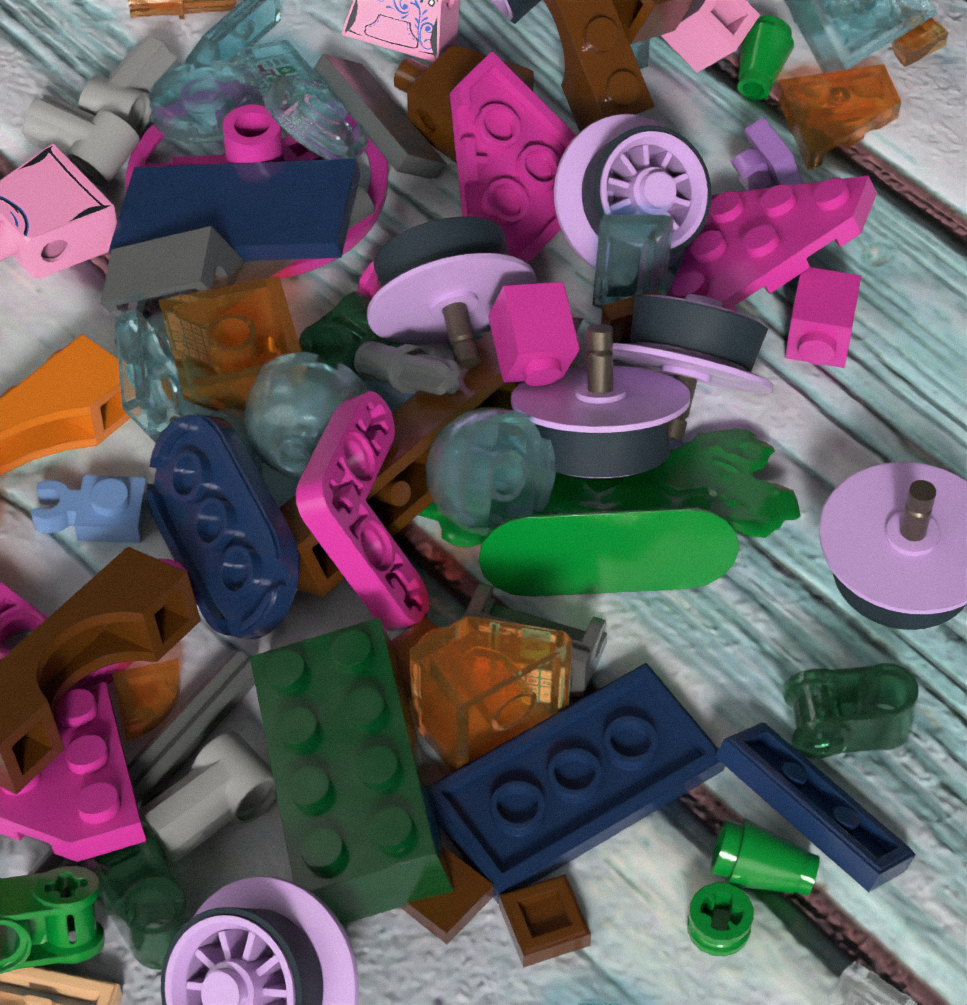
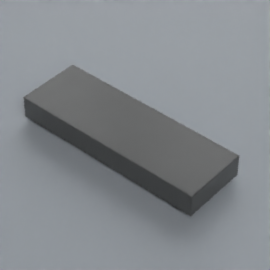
[314,53,447,179]

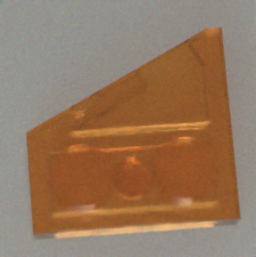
[777,64,901,170]

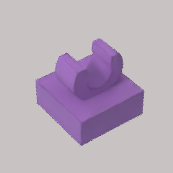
[731,117,803,191]

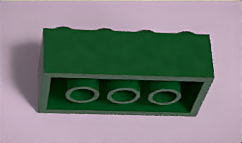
[250,617,454,925]

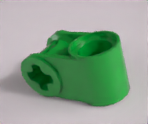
[0,866,105,974]

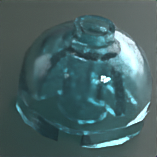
[244,352,369,480]
[426,407,556,537]

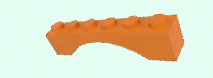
[0,334,141,475]

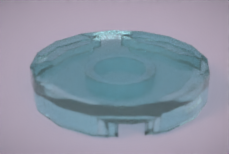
[149,60,262,143]
[262,74,369,160]

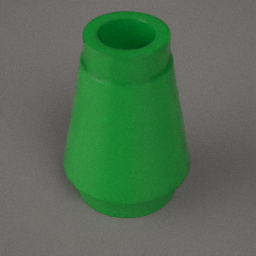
[737,16,794,100]
[710,818,820,896]

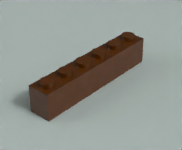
[279,330,577,597]

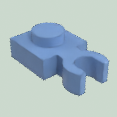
[31,475,147,543]

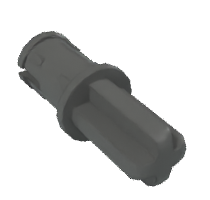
[354,340,462,395]

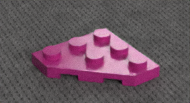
[450,51,576,264]
[666,175,877,313]
[0,682,146,862]

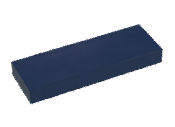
[715,722,916,893]

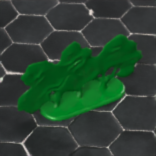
[418,428,801,597]

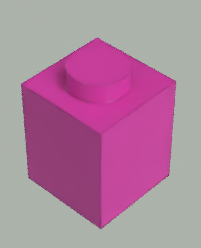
[785,267,862,368]
[488,282,580,386]

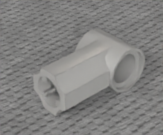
[78,37,179,137]
[22,95,140,187]
[139,731,277,864]

